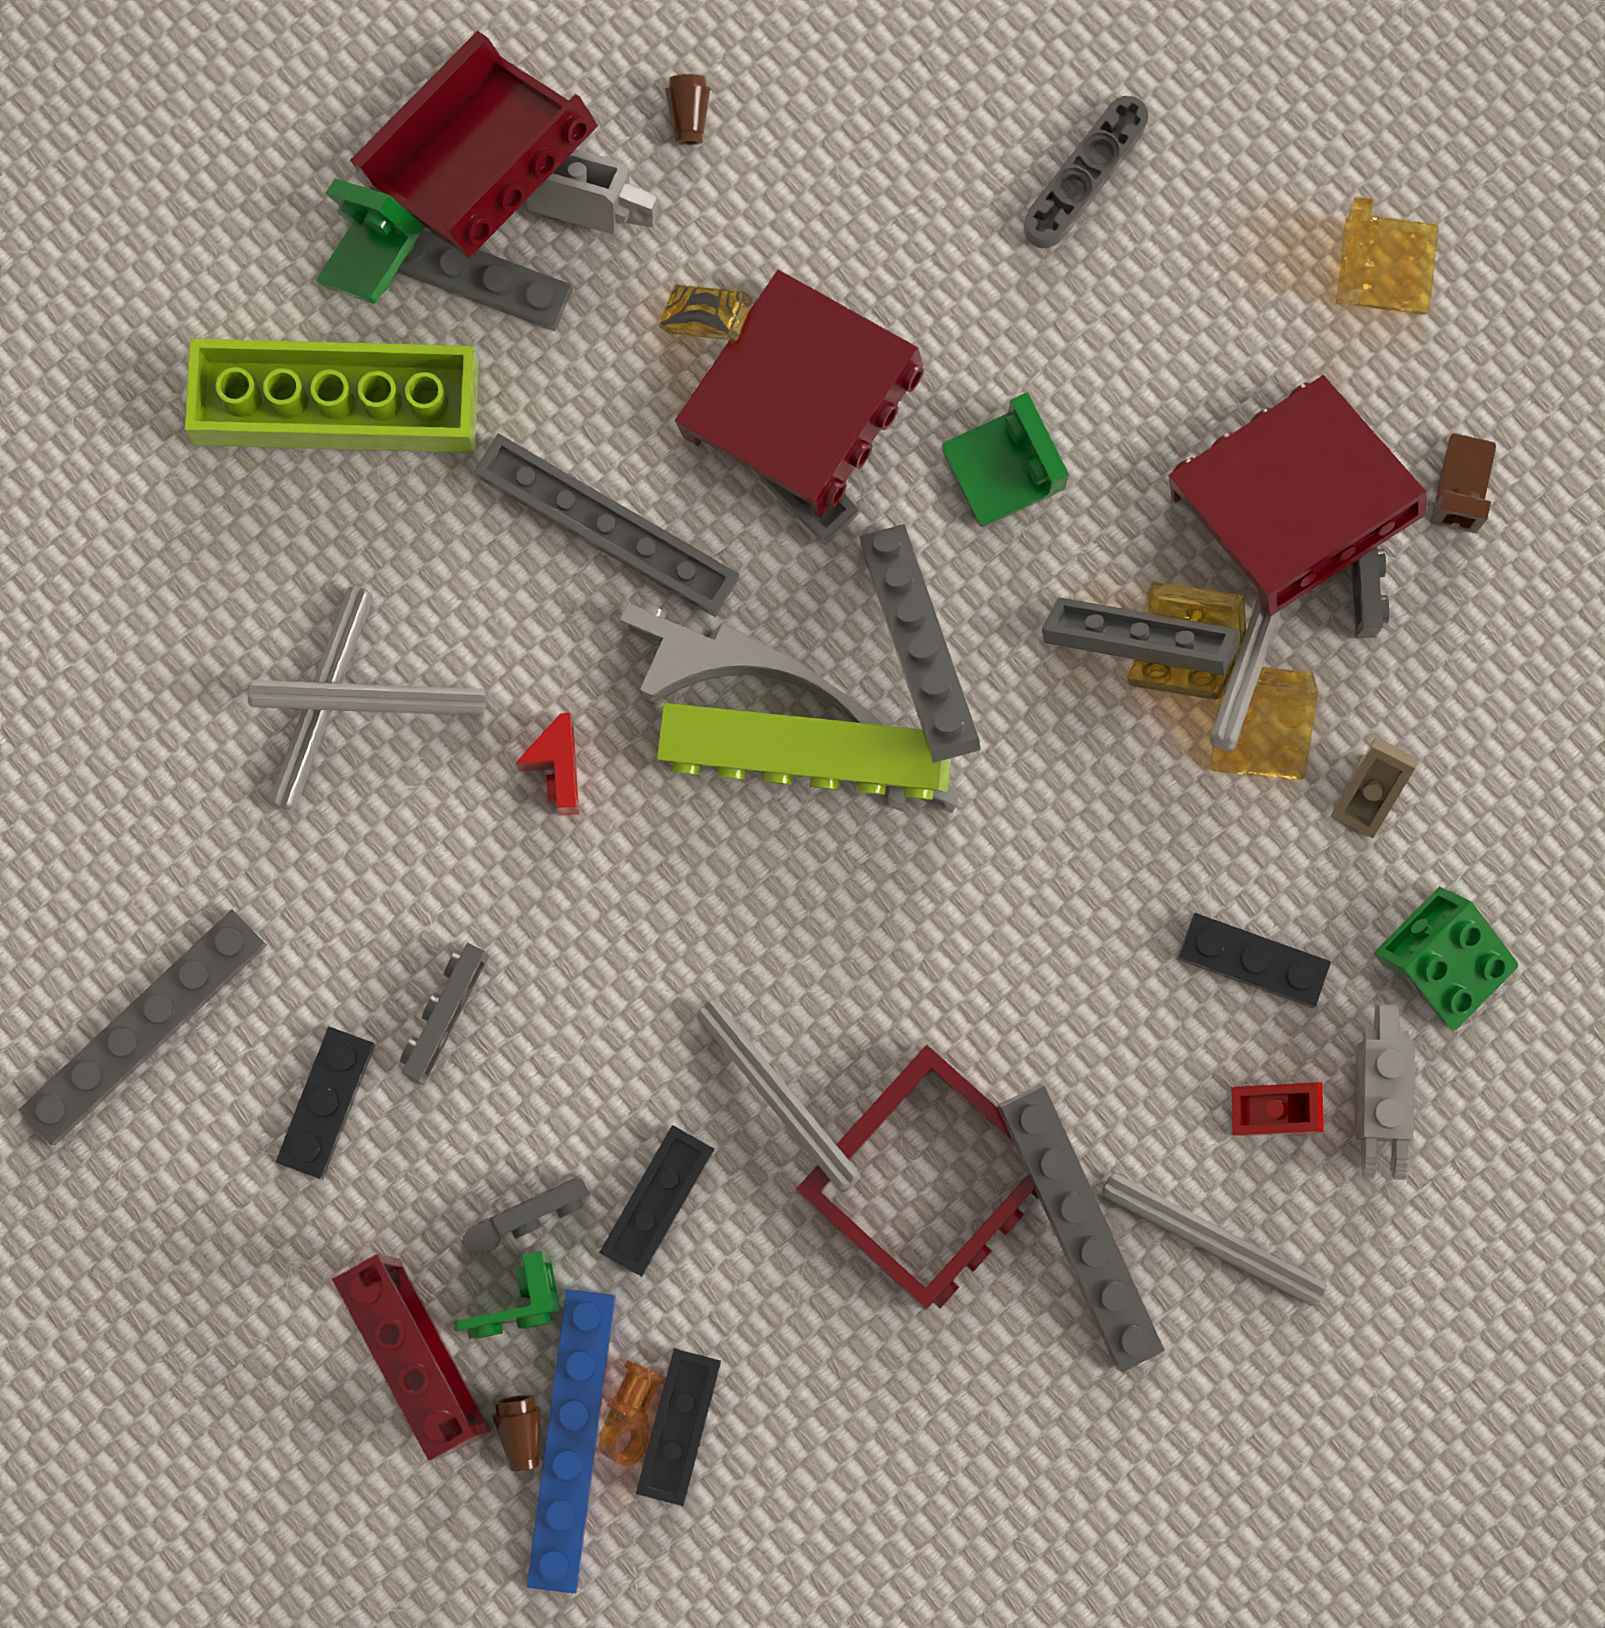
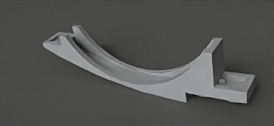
[620,602,958,813]

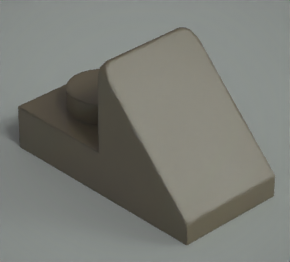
[1331,737,1419,838]

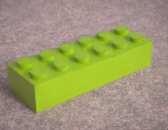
[185,338,479,453]

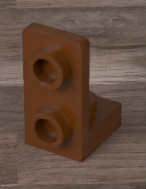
[1430,433,1496,533]

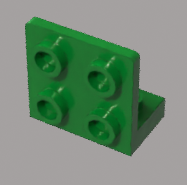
[317,178,424,304]
[941,392,1069,527]
[1374,886,1518,1031]
[453,1251,561,1339]

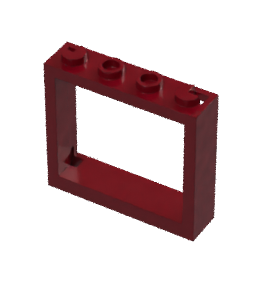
[796,1045,1039,1310]
[332,1254,492,1462]

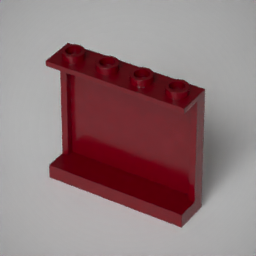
[350,31,598,259]
[674,269,924,518]
[1168,375,1426,617]

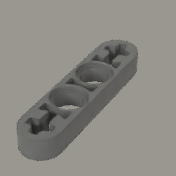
[1024,96,1148,248]

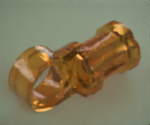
[599,1360,666,1466]

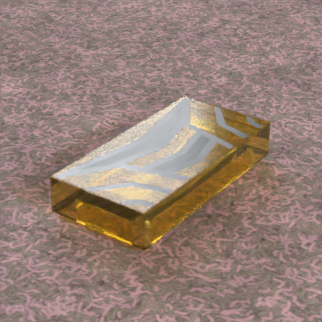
[659,284,753,341]

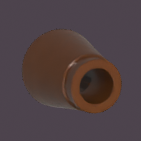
[665,74,711,145]
[492,1395,541,1471]

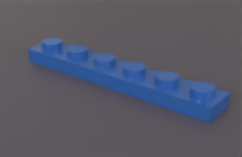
[527,1289,616,1594]

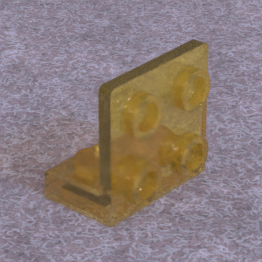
[1336,196,1439,315]
[1127,581,1246,700]
[1210,664,1318,780]

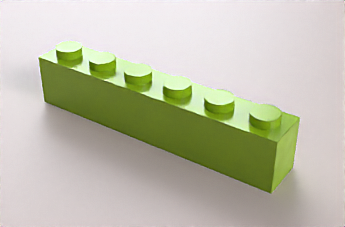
[657,703,951,800]

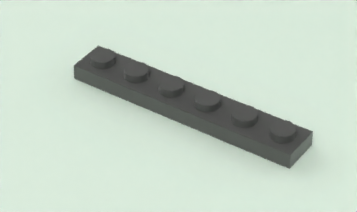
[474,433,739,617]
[859,524,981,763]
[18,909,267,1146]
[997,1084,1165,1372]

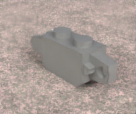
[526,149,659,235]
[1355,1005,1415,1180]

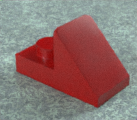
[516,712,579,816]
[1231,1082,1324,1136]

